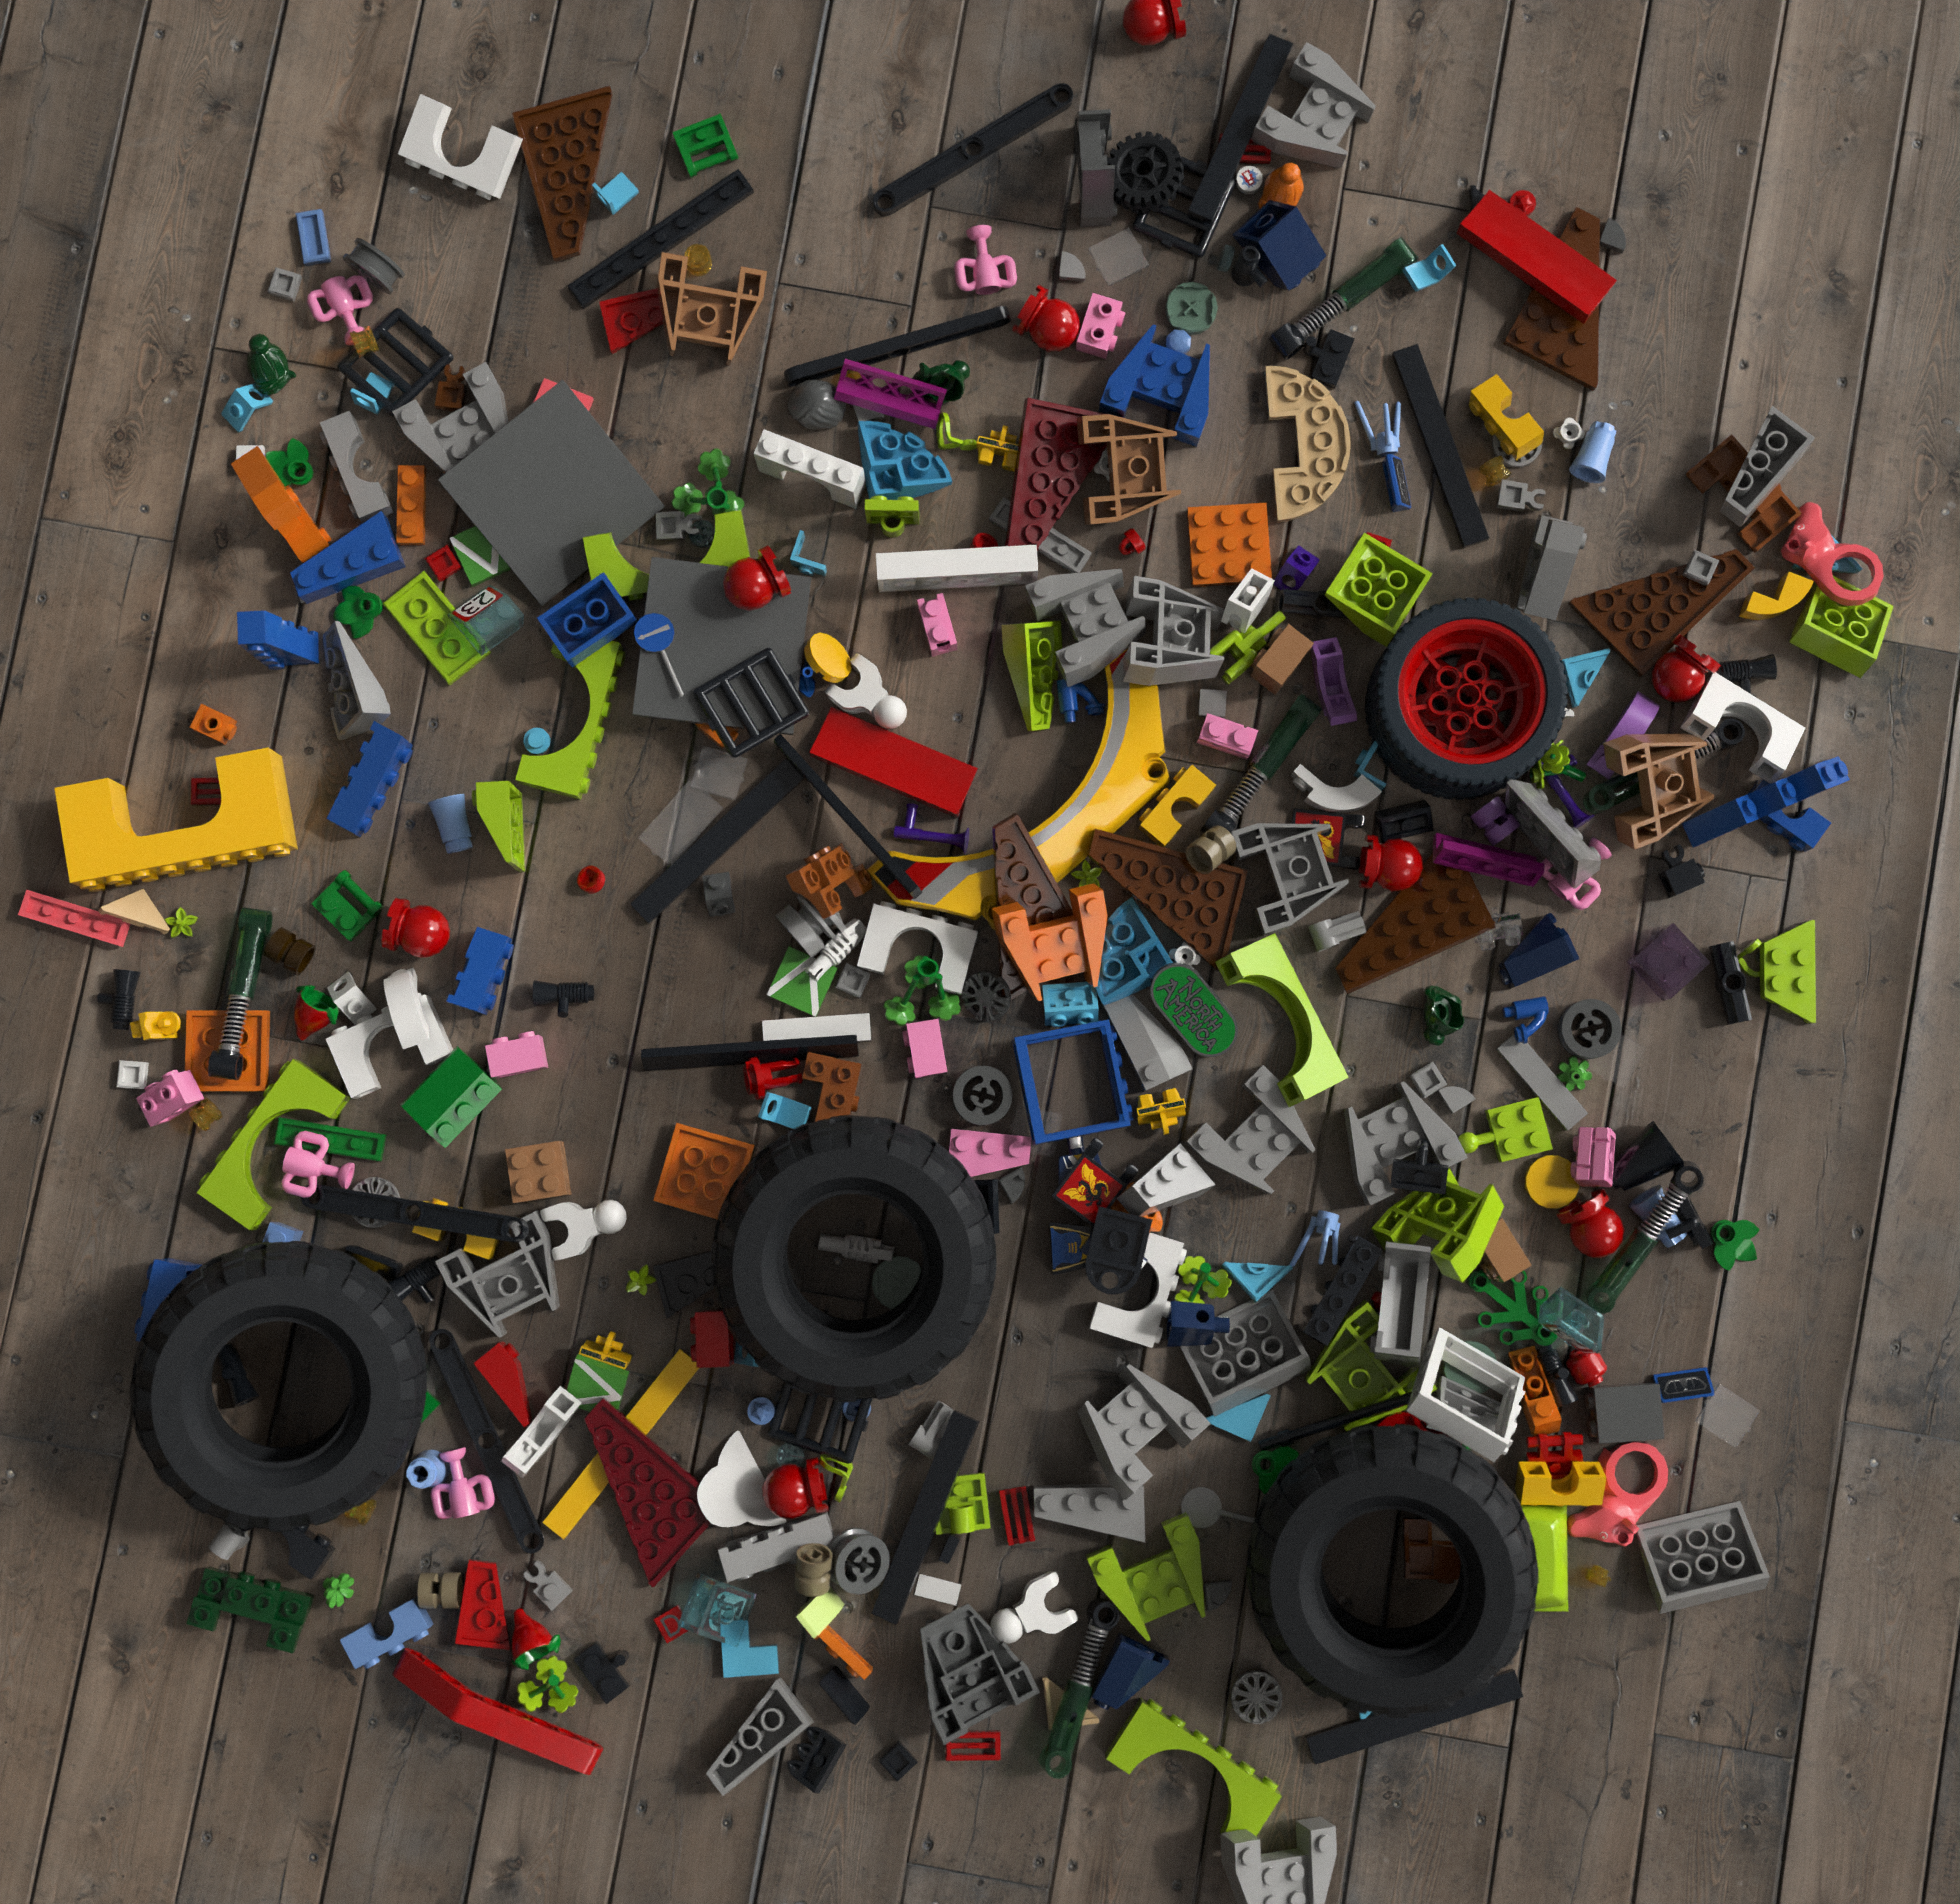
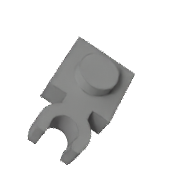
[1496,479,1546,512]
[656,511,702,540]
[523,1560,573,1611]

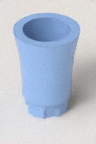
[1569,421,1616,483]
[428,794,473,854]
[1629,1185,1687,1248]
[406,1450,450,1488]

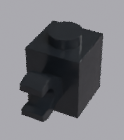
[1658,844,1705,898]

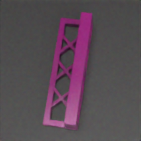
[834,359,947,429]
[1433,833,1544,887]

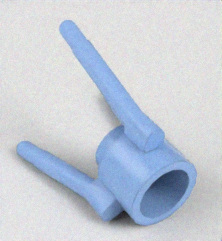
[1355,401,1401,456]
[1290,1210,1340,1267]

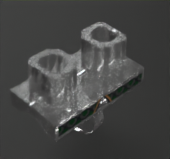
[1474,907,1523,951]

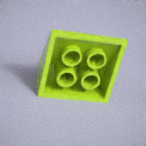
[1325,532,1433,647]
[1789,576,1894,678]
[472,781,525,872]

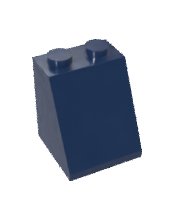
[1232,200,1327,291]

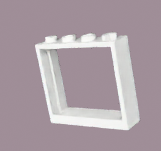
[1406,1327,1525,1462]

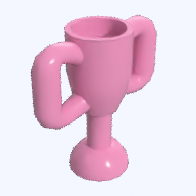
[954,225,1017,295]
[307,275,373,346]
[1542,838,1612,910]
[281,1131,355,1198]
[430,1447,495,1520]

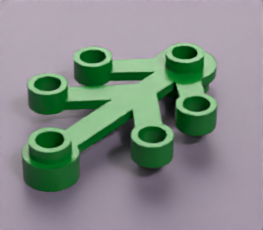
[1467,1270,1558,1346]

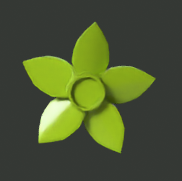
[1071,860,1103,887]
[165,907,198,938]
[626,1264,656,1296]

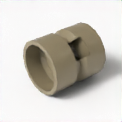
[1186,825,1236,874]
[794,1543,833,1597]
[418,1572,463,1609]

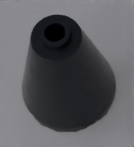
[1612,1121,1683,1191]

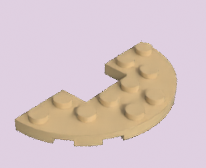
[1264,366,1350,523]

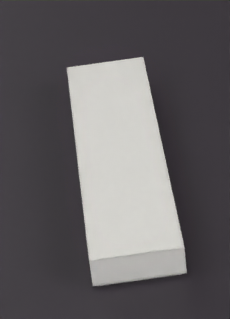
[762,1013,871,1041]

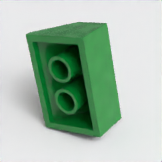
[400,1046,502,1148]

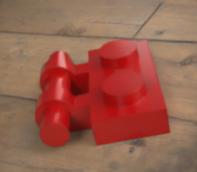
[1526,1432,1583,1480]

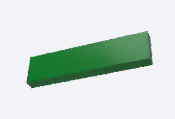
[274,1117,387,1161]

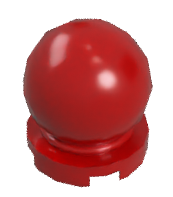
[1122,0,1186,45]
[1012,285,1080,352]
[723,545,791,611]
[1652,634,1721,703]
[1358,835,1423,892]
[381,898,450,958]
[1556,1188,1625,1258]
[762,1457,829,1519]

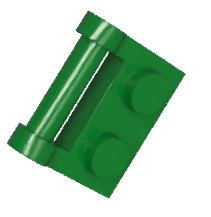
[672,113,739,178]
[311,870,384,942]

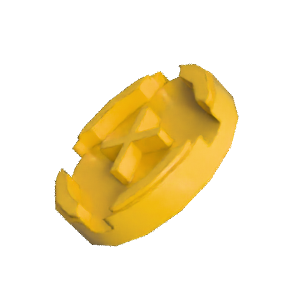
[804,633,851,683]
[1525,1155,1579,1209]

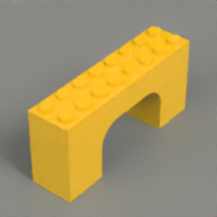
[54,747,298,892]

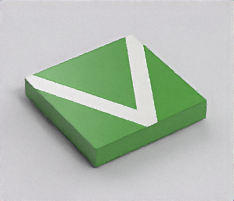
[450,526,511,587]
[767,946,838,1017]
[567,1354,630,1412]

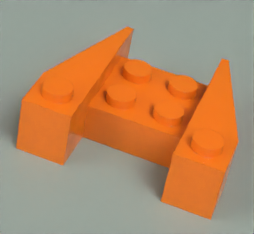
[231,446,332,563]
[991,883,1108,1001]

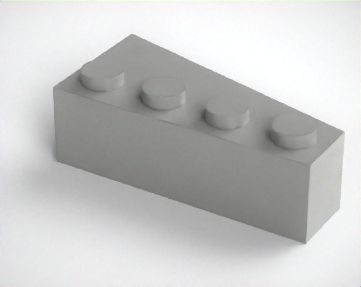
[1720,406,1815,527]
[1033,1484,1145,1542]
[718,1512,835,1582]
[706,1678,814,1796]

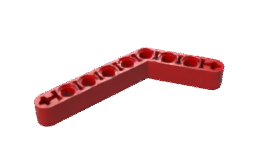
[392,1648,603,1775]

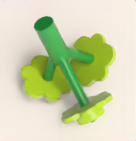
[1529,739,1586,789]
[1175,1256,1232,1304]
[517,1656,578,1713]

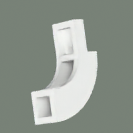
[1291,764,1382,814]
[384,968,429,1049]
[501,1386,582,1478]

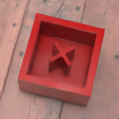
[690,1310,734,1368]

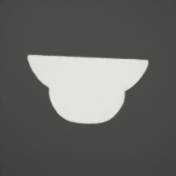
[697,1431,787,1527]

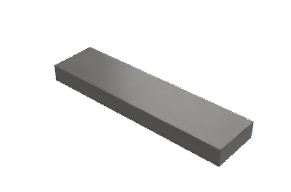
[989,497,1092,573]
[1496,1034,1588,1131]

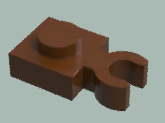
[435,364,467,412]

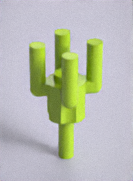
[1210,611,1286,685]

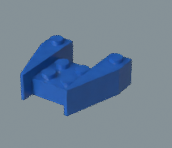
[1098,324,1210,447]

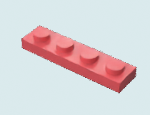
[18,889,131,947]

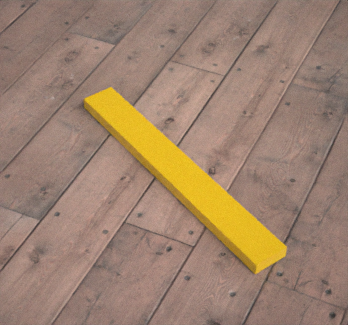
[543,1349,699,1539]

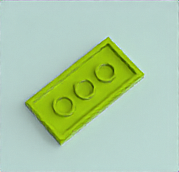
[382,571,491,685]

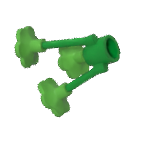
[671,449,745,516]
[884,955,961,1026]

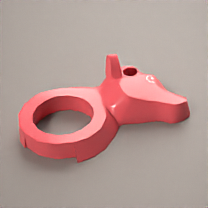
[1781,502,1884,606]
[1567,1441,1668,1547]

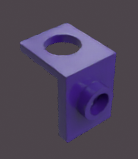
[1273,545,1320,590]

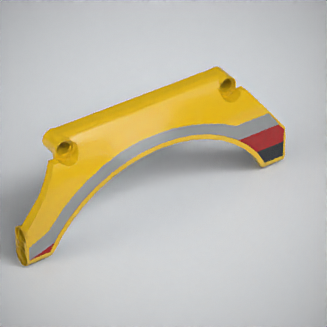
[867,649,1170,930]

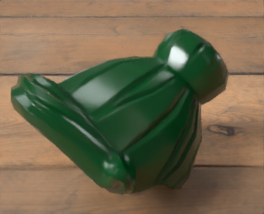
[247,334,296,395]
[912,360,970,403]
[1424,985,1464,1046]

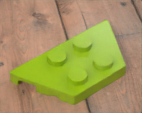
[1760,920,1816,1023]

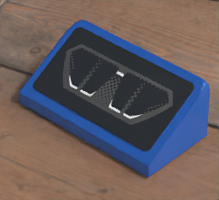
[1382,454,1411,512]
[1652,1367,1715,1403]

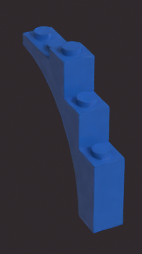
[1682,756,1850,848]

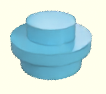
[523,728,551,754]

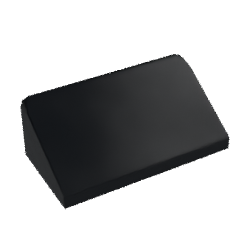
[1375,800,1434,843]
[346,1245,403,1281]
[819,1666,870,1725]

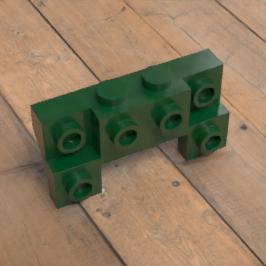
[186,1566,314,1653]

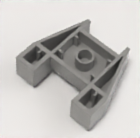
[1251,42,1376,168]
[392,362,509,474]
[1516,514,1587,621]
[1025,569,1146,687]
[1123,576,1225,686]
[1231,823,1349,936]
[1185,1065,1315,1194]
[1344,1081,1468,1205]
[435,1210,560,1338]
[1077,1364,1211,1501]
[1220,1816,1337,1904]

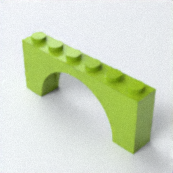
[583,509,751,600]
[515,641,626,800]
[1215,933,1348,1107]
[197,1059,351,1230]
[1105,1698,1282,1836]

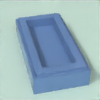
[295,209,331,266]

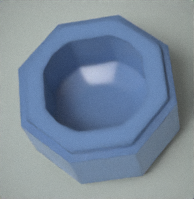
[1166,330,1191,354]

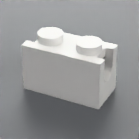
[1221,568,1275,633]

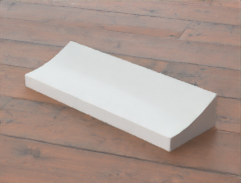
[876,545,1038,592]

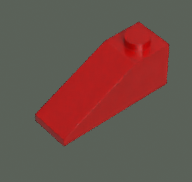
[473,1341,533,1428]

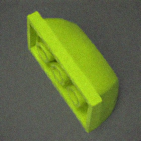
[1518,1499,1568,1612]

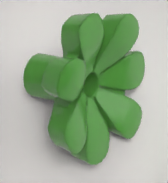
[1556,1056,1592,1091]
[323,1573,354,1608]

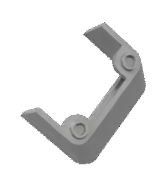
[1370,1242,1431,1368]

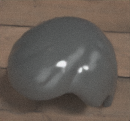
[787,380,846,430]

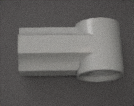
[1308,911,1366,952]
[908,1400,954,1459]
[208,1523,250,1560]

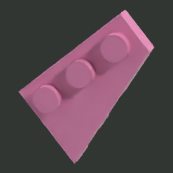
[949,1129,1031,1177]

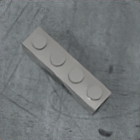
[319,411,394,523]

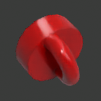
[1119,528,1146,555]

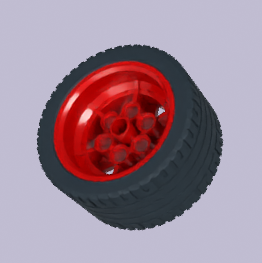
[1365,598,1568,800]

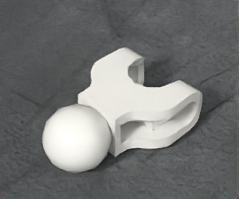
[825,654,907,729]
[540,1200,627,1261]
[990,1571,1078,1644]

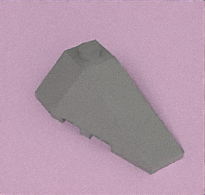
[323,621,391,740]
[1102,994,1192,1092]

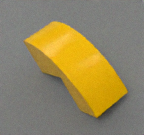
[1739,572,1814,620]

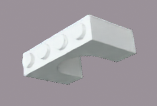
[398,94,523,200]
[754,429,866,509]
[1680,673,1805,784]
[857,901,978,995]
[326,993,453,1099]
[1089,1233,1187,1348]

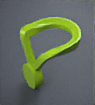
[936,412,977,451]
[1737,938,1762,978]
[819,1455,853,1503]

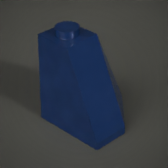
[1498,913,1580,989]
[1091,1632,1170,1710]

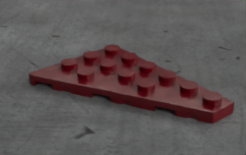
[1005,398,1123,551]
[584,1397,711,1588]

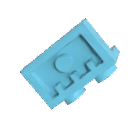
[1042,982,1099,1027]

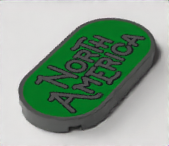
[1150,963,1238,1057]

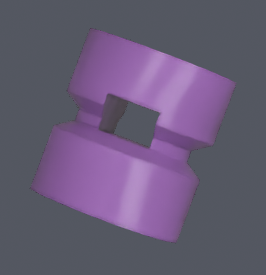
[1470,796,1521,846]

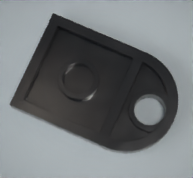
[1085,1206,1153,1295]

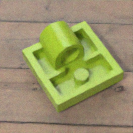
[865,496,919,538]
[936,1472,991,1535]

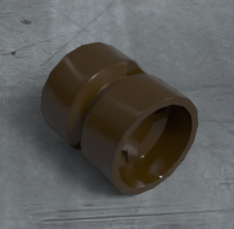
[264,927,316,976]

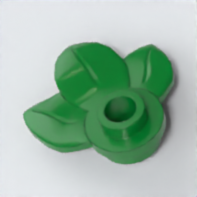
[266,438,314,487]
[333,586,383,639]
[1710,1220,1759,1271]
[1252,1446,1299,1494]

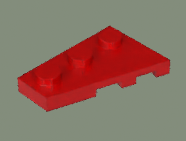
[599,288,664,354]
[455,1559,510,1650]

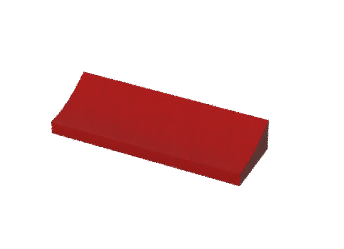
[1457,189,1617,324]
[809,707,978,818]

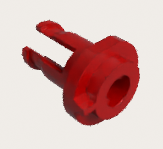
[743,1057,802,1100]

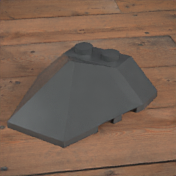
[919,1604,1040,1745]

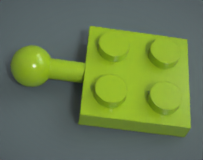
[1458,1097,1553,1163]

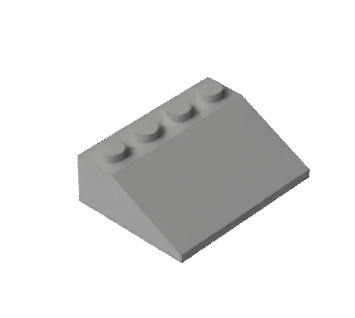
[1505,779,1601,889]
[1179,1290,1312,1417]
[1636,1501,1770,1614]

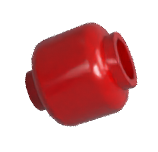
[1566,1344,1607,1387]

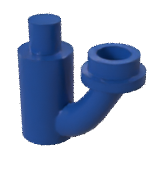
[1056,679,1105,723]
[1502,996,1549,1044]

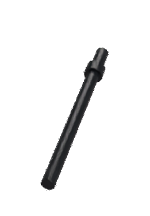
[1259,1391,1412,1451]

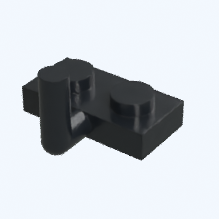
[1303,329,1355,389]
[1390,1138,1449,1194]
[1665,1195,1714,1249]
[574,1642,630,1704]

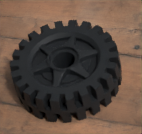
[1107,131,1184,214]

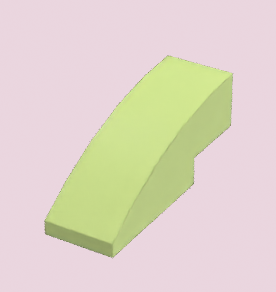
[796,1587,844,1639]

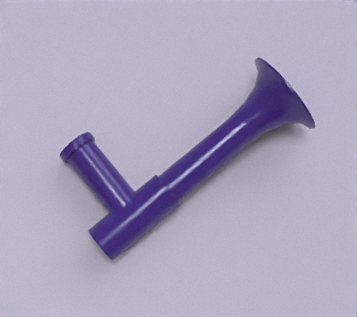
[1541,754,1595,828]
[894,803,969,855]

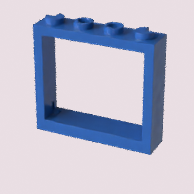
[1012,1019,1133,1146]

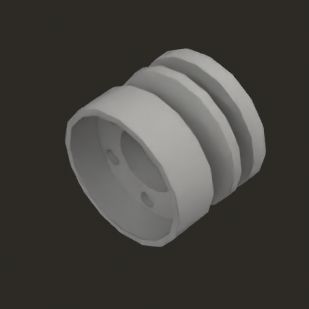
[775,894,846,958]

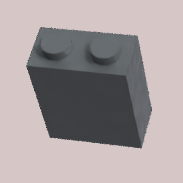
[1585,1382,1665,1444]

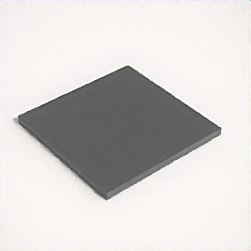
[438,379,665,606]
[632,557,811,735]

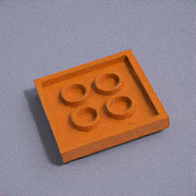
[1187,503,1272,587]
[185,1010,270,1092]
[653,1123,755,1219]

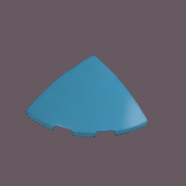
[858,421,953,500]
[1096,897,1173,1005]

